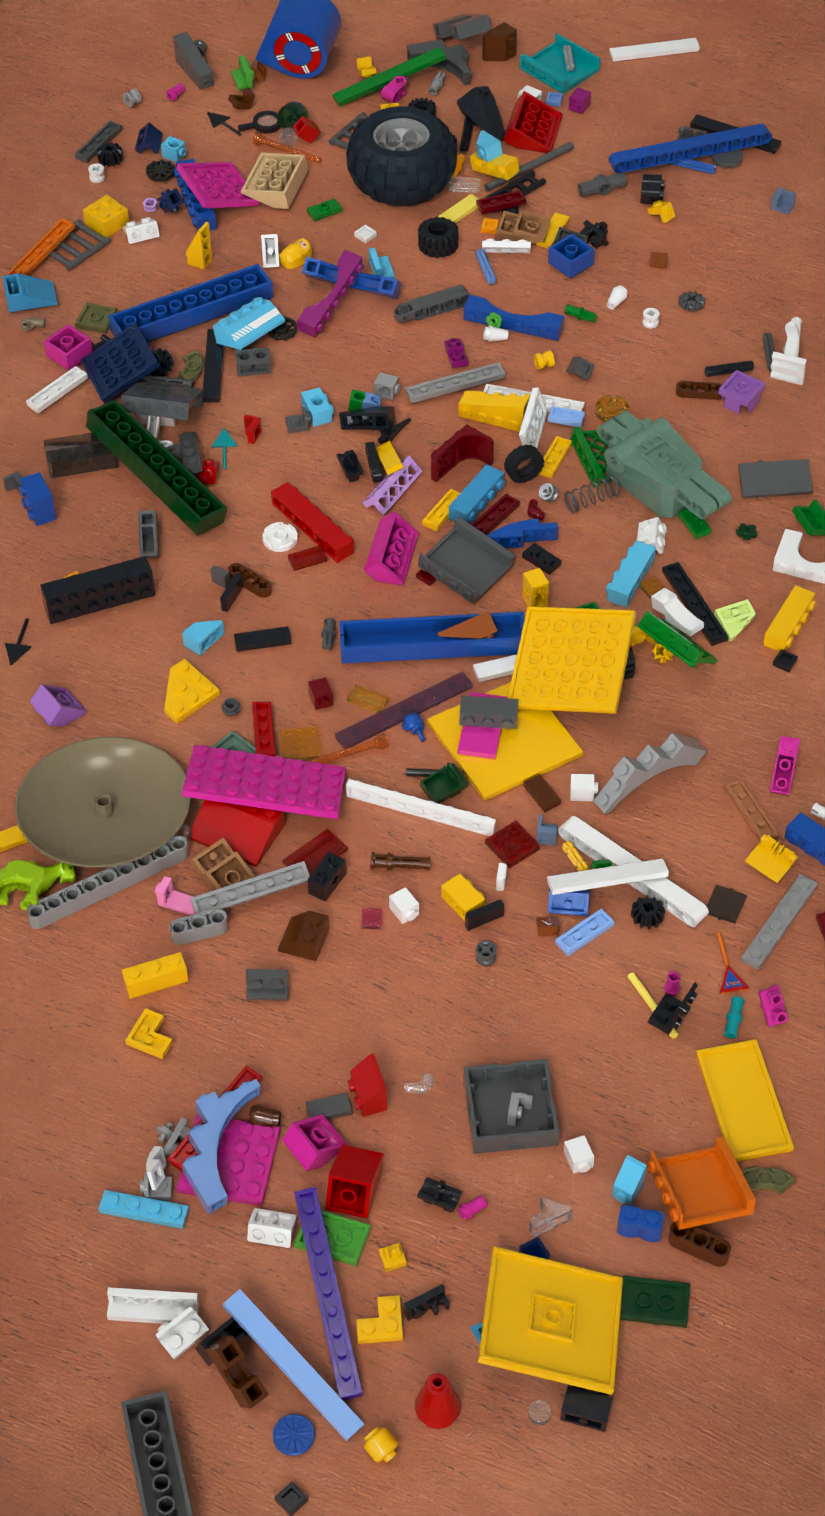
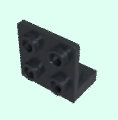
[647,983,698,1035]

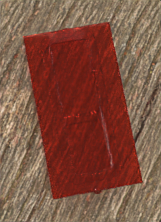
[282,829,348,876]

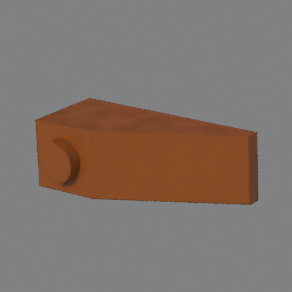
[437,611,497,639]

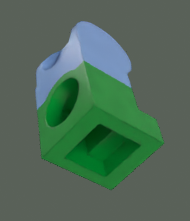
[348,389,382,411]

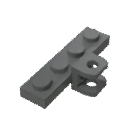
[166,431,203,474]

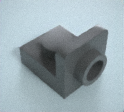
[285,407,311,434]

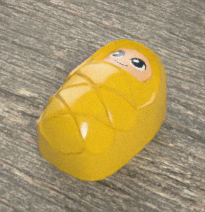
[279,238,312,269]

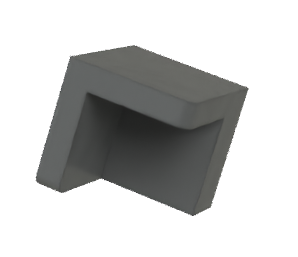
[566,357,595,380]

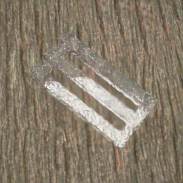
[449,177,481,193]

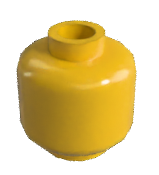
[364,1426,398,1463]

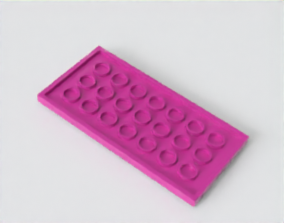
[182,745,346,819]

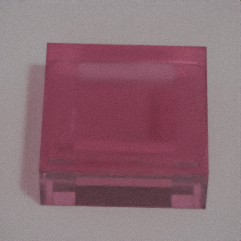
[361,908,383,930]

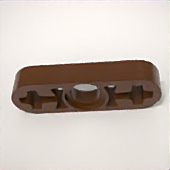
[676,381,723,400]
[228,563,272,598]

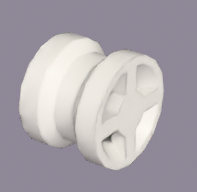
[88,163,105,183]
[642,308,660,329]

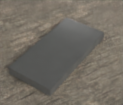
[738,459,813,498]

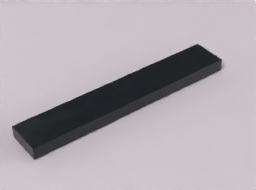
[690,115,782,154]
[203,329,224,402]
[662,562,728,646]

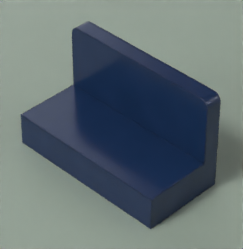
[135,122,163,154]

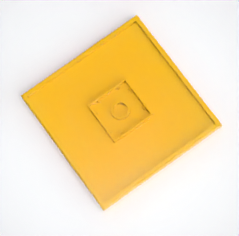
[427,682,583,801]
[477,1246,623,1395]

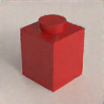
[293,116,320,143]

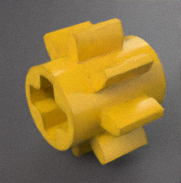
[652,642,674,663]

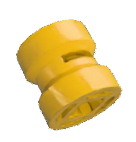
[533,350,555,370]

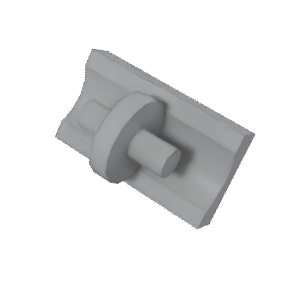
[156,1117,191,1158]

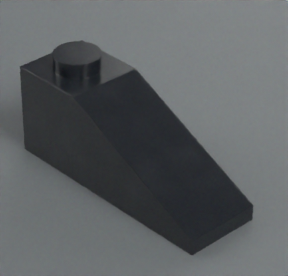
[339,406,396,430]

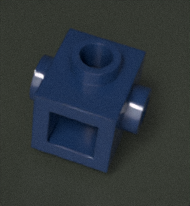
[157,188,184,213]

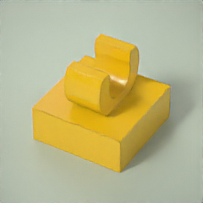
[379,1243,407,1272]

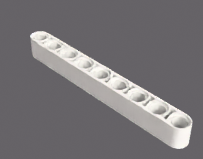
[558,816,709,927]

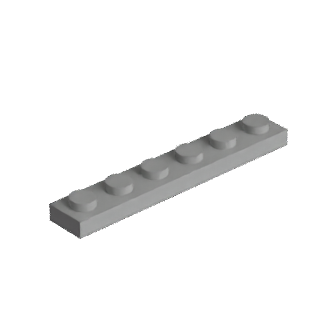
[405,362,506,404]
[190,861,310,914]
[741,874,818,971]

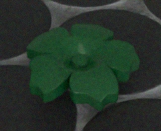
[736,523,758,540]

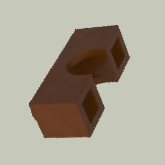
[206,1336,269,1409]

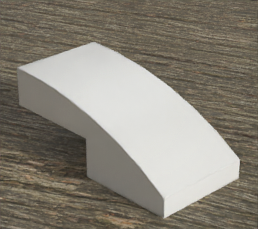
[146,1146,167,1190]

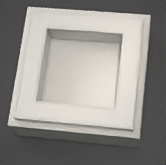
[354,225,377,244]
[496,863,507,891]

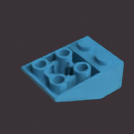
[2,273,58,312]

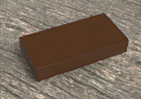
[523,774,561,812]

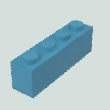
[449,464,505,524]

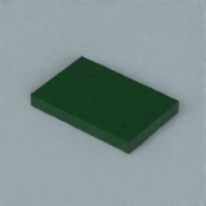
[620,1275,690,1328]

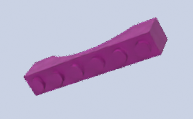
[297,250,364,337]

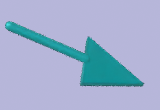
[211,428,237,470]

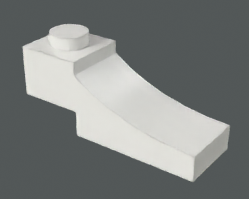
[651,588,704,636]

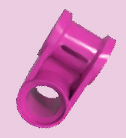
[381,76,407,103]

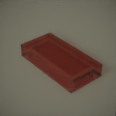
[288,545,328,571]

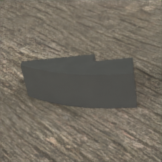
[138,510,158,558]

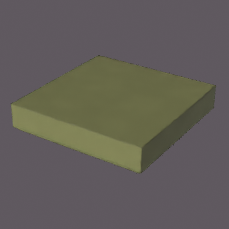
[75,302,118,334]

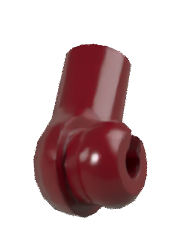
[527,499,545,521]

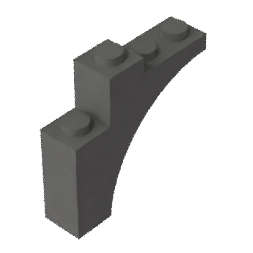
[407,39,472,86]

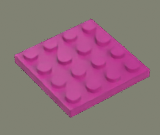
[176,162,259,208]
[177,1114,280,1206]

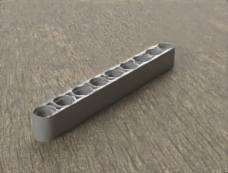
[27,836,189,929]

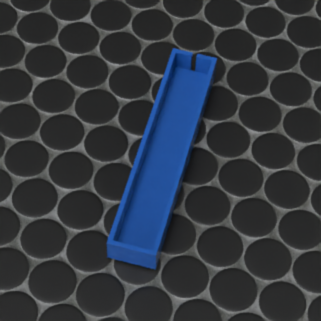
[339,612,525,664]

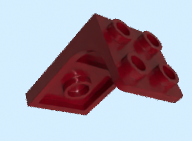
[431,424,494,482]

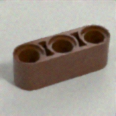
[668,1222,731,1267]

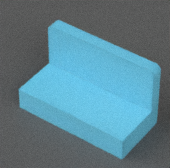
[369,248,395,279]

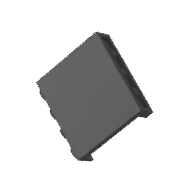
[121,381,204,420]
[418,517,516,605]

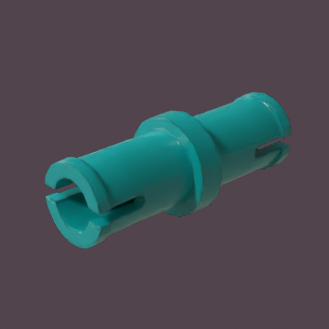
[724,996,745,1039]

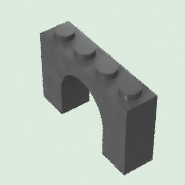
[433,14,492,40]

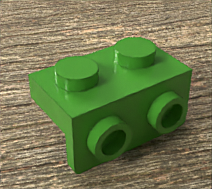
[231,55,255,91]

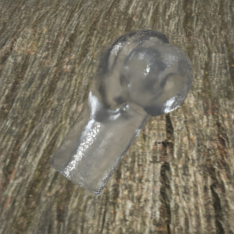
[404,1073,434,1094]

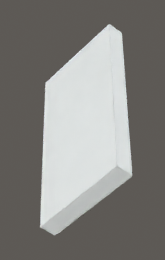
[519,387,547,460]

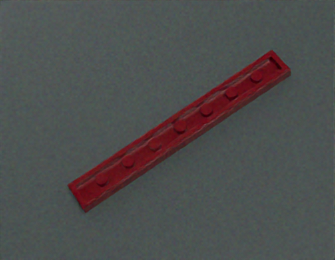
[416,494,520,586]

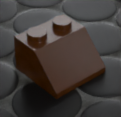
[482,22,517,61]
[278,911,329,961]

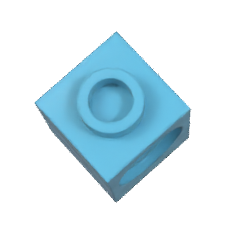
[161,136,187,162]

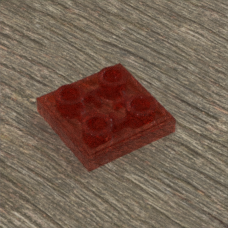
[485,821,540,868]

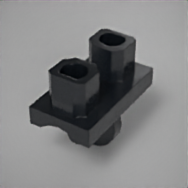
[580,220,609,249]
[337,450,363,482]
[417,1177,462,1213]

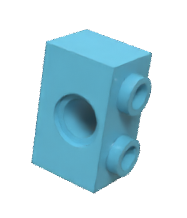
[301,387,334,427]

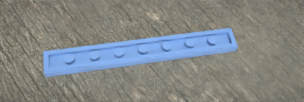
[222,1289,364,1441]

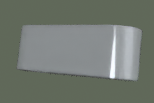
[169,909,228,945]

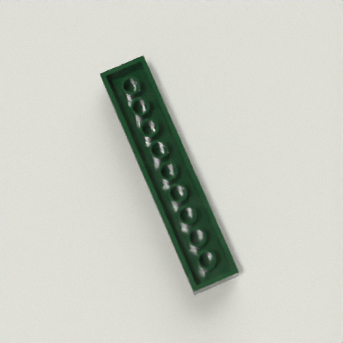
[86,400,227,536]

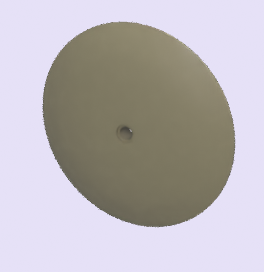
[15,737,191,868]

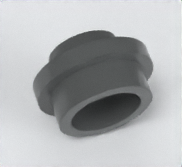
[222,698,241,716]

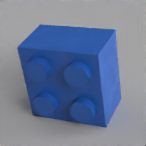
[548,234,595,278]
[19,472,56,526]

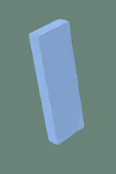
[555,908,615,956]

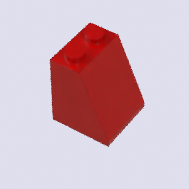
[325,1144,384,1219]

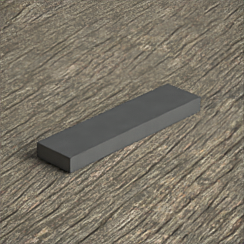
[75,121,123,163]

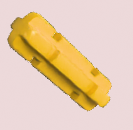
[562,841,589,871]

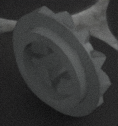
[679,290,705,311]

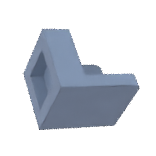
[771,188,796,214]
[536,814,558,846]

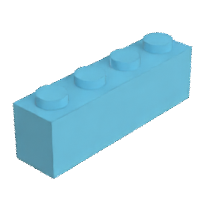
[606,540,656,607]

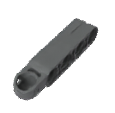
[394,285,470,322]

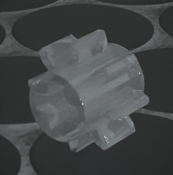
[278,128,298,147]

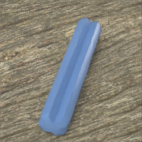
[476,249,497,285]

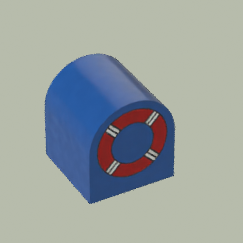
[255,0,341,79]

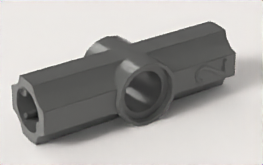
[578,172,626,197]

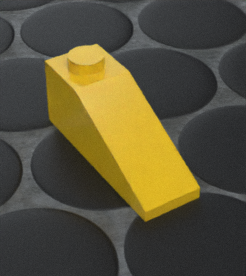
[186,222,212,270]

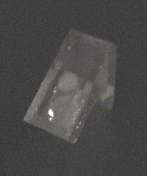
[529,1198,572,1238]

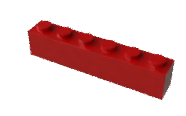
[271,482,354,563]

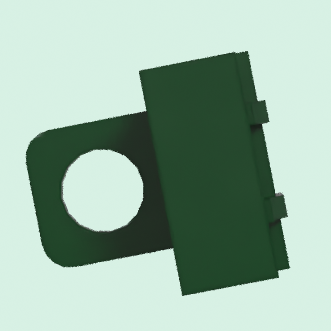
[420,763,469,804]

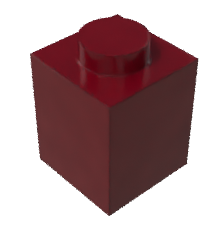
[308,677,333,710]

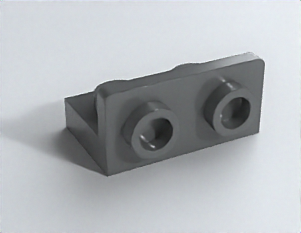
[246,969,289,1001]

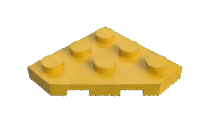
[164,659,221,724]

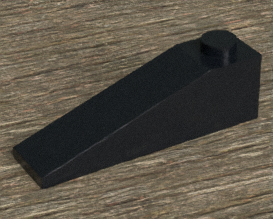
[457,86,505,142]

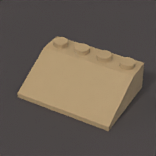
[241,152,308,209]

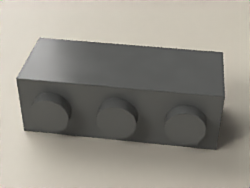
[459,696,518,729]

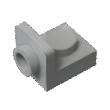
[507,1092,533,1126]
[140,1172,173,1201]

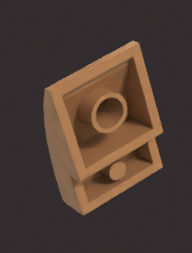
[495,210,551,244]
[189,838,255,891]

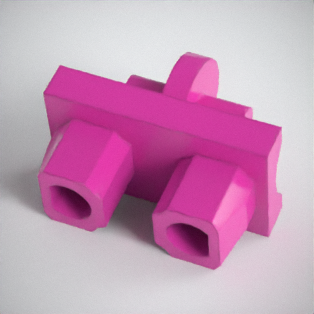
[758,984,788,1027]

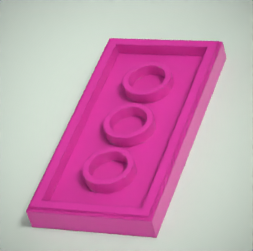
[458,692,507,759]

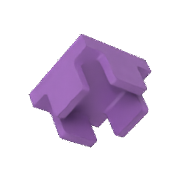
[718,370,766,413]

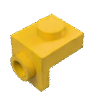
[356,56,377,78]
[648,200,675,223]

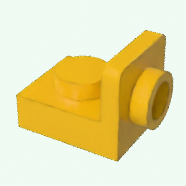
[630,625,656,647]

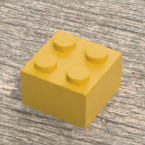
[83,195,129,238]

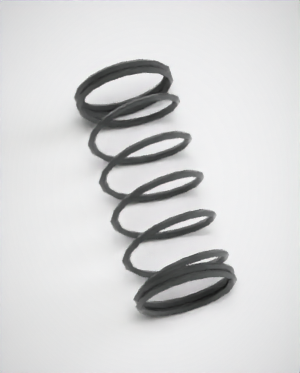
[564,475,620,513]

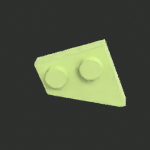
[714,599,756,642]

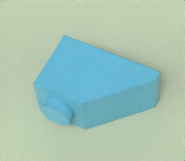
[476,130,503,162]
[182,620,224,656]
[612,1155,647,1205]

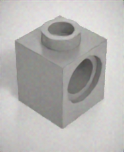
[374,372,401,400]

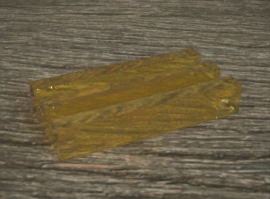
[347,684,389,714]

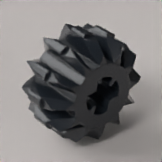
[97,142,123,167]
[150,348,174,376]
[631,895,665,930]

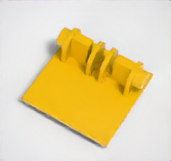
[745,834,798,883]

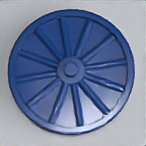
[273,1414,315,1456]

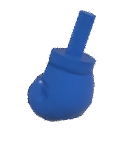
[402,713,426,742]

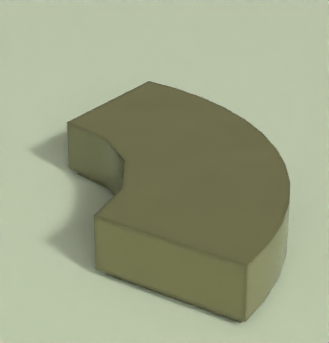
[179,350,203,382]
[742,1166,796,1195]

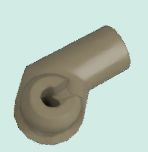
[21,318,45,331]

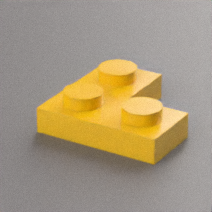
[125,1008,173,1059]
[356,1295,403,1344]

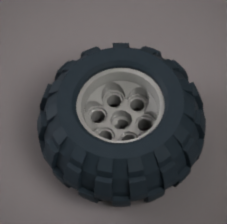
[346,106,457,206]

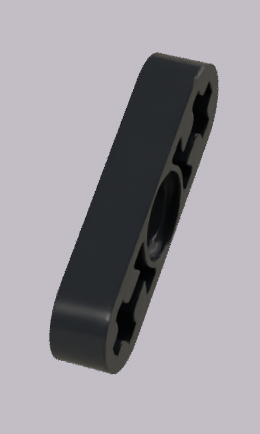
[365,442,382,482]

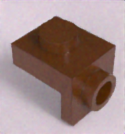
[228,88,255,109]

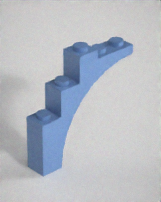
[183,1079,261,1214]

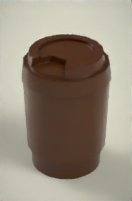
[248,1106,281,1127]

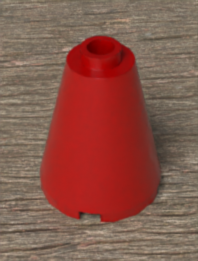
[415,1373,461,1429]

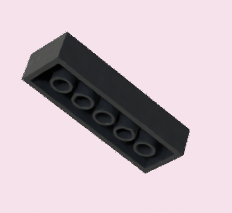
[40,556,155,624]

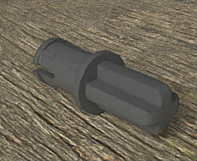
[321,618,336,650]

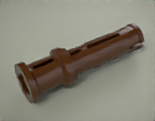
[370,852,430,870]

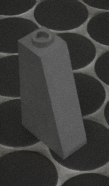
[173,32,214,90]

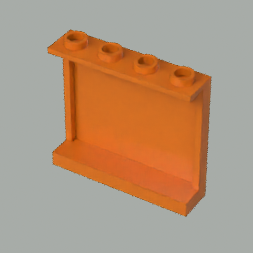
[647,1136,756,1230]

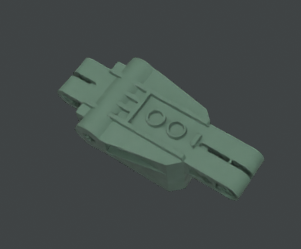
[597,410,732,520]

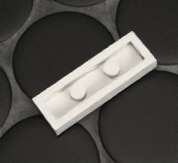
[482,239,531,253]

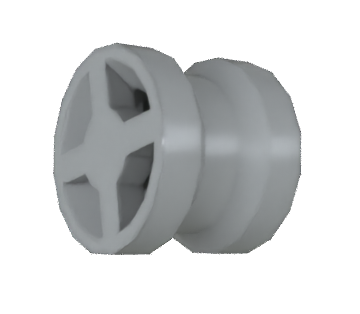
[122,88,141,107]

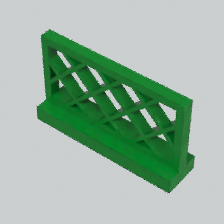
[570,427,614,488]
[637,611,718,668]

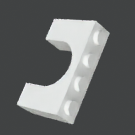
[773,529,825,584]

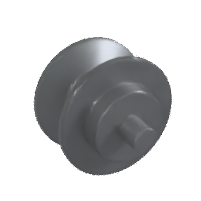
[539,483,558,502]

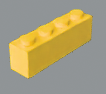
[763,585,816,652]

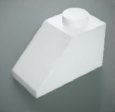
[261,234,279,268]

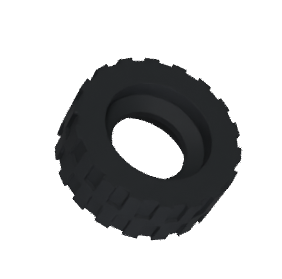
[504,444,544,483]

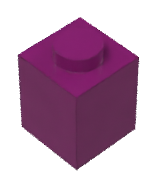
[569,87,591,114]

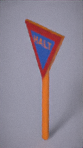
[717,932,750,994]

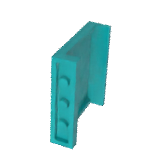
[519,33,601,94]

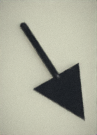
[207,112,241,136]
[5,618,31,666]

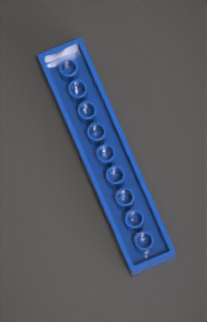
[108,264,273,342]

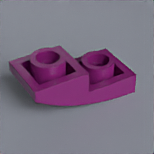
[444,338,468,368]

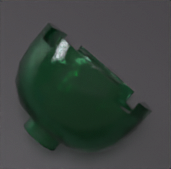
[278,101,309,134]

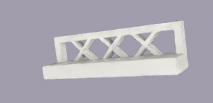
[107,1287,200,1324]

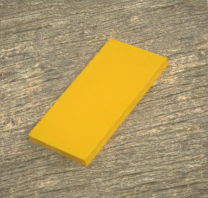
[695,1039,794,1162]

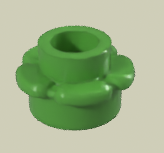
[486,312,502,328]

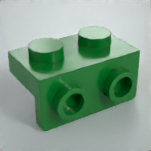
[792,499,825,536]

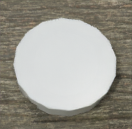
[262,522,298,552]

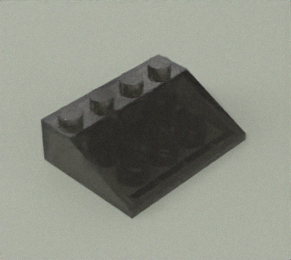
[43,433,119,478]

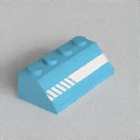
[213,297,285,350]

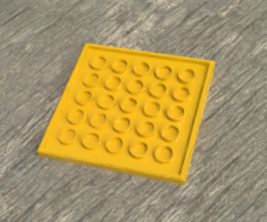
[508,606,636,714]

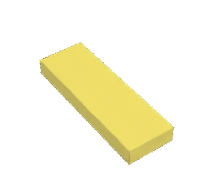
[438,194,479,223]

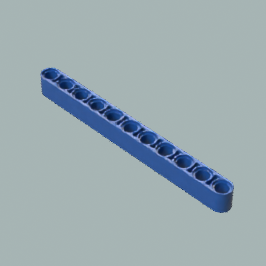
[608,124,772,173]

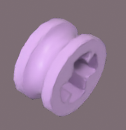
[143,198,158,212]

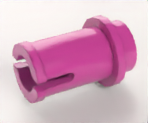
[166,83,185,100]
[664,972,681,996]
[458,1195,487,1220]

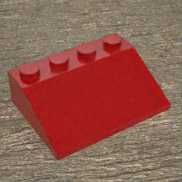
[503,91,563,153]
[188,800,285,867]

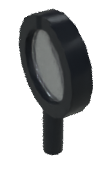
[238,111,282,134]

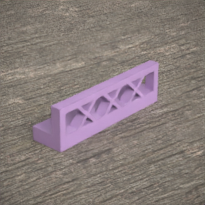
[362,455,422,515]

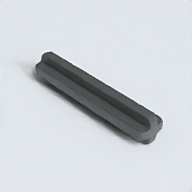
[763,332,775,371]

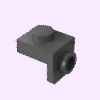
[3,471,23,493]

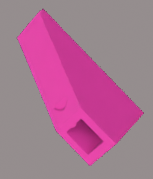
[770,736,800,795]

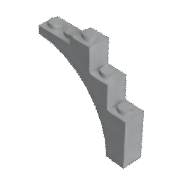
[593,733,707,814]

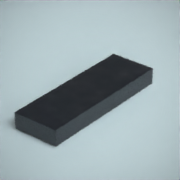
[234,626,291,652]

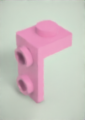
[155,876,195,916]

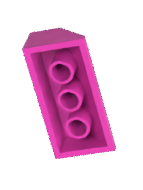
[364,511,419,585]

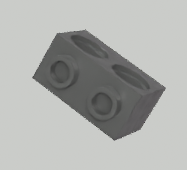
[235,347,271,377]

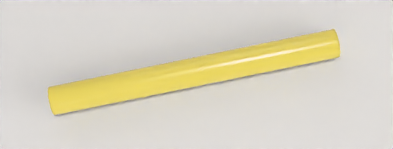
[628,972,678,1039]

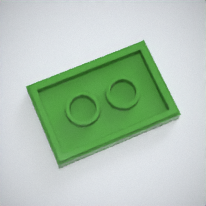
[294,1210,371,1267]

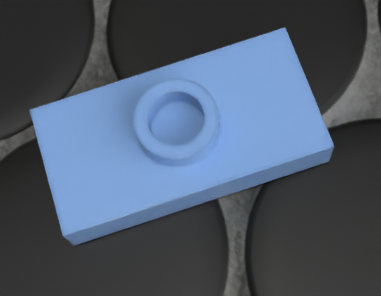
[548,406,585,428]

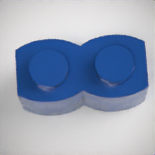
[617,1205,665,1242]

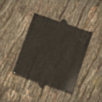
[706,885,747,924]

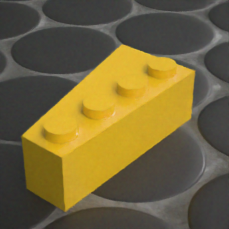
[458,391,530,432]

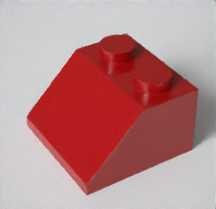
[347,1053,387,1117]

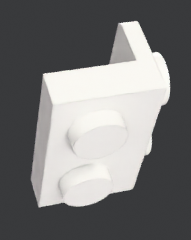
[122,217,160,244]
[637,517,667,554]

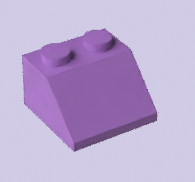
[30,684,87,727]

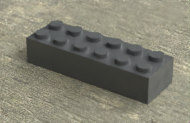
[121,1391,193,1516]

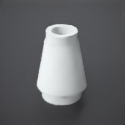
[606,285,628,310]
[483,325,508,342]

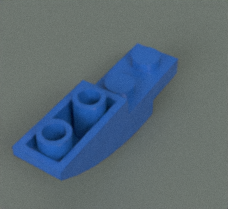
[487,519,558,549]

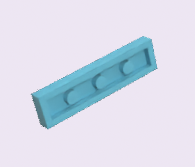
[99,1190,189,1229]

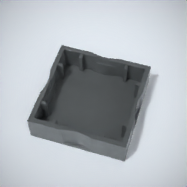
[463,1059,559,1154]

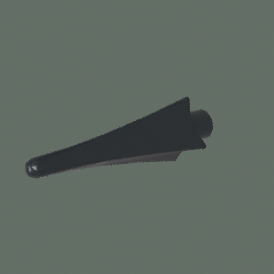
[378,418,411,444]

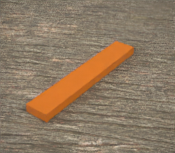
[2,218,75,280]

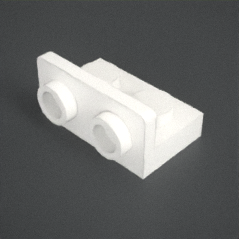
[247,1208,297,1248]
[156,1306,210,1360]

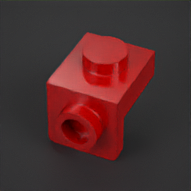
[198,459,220,484]

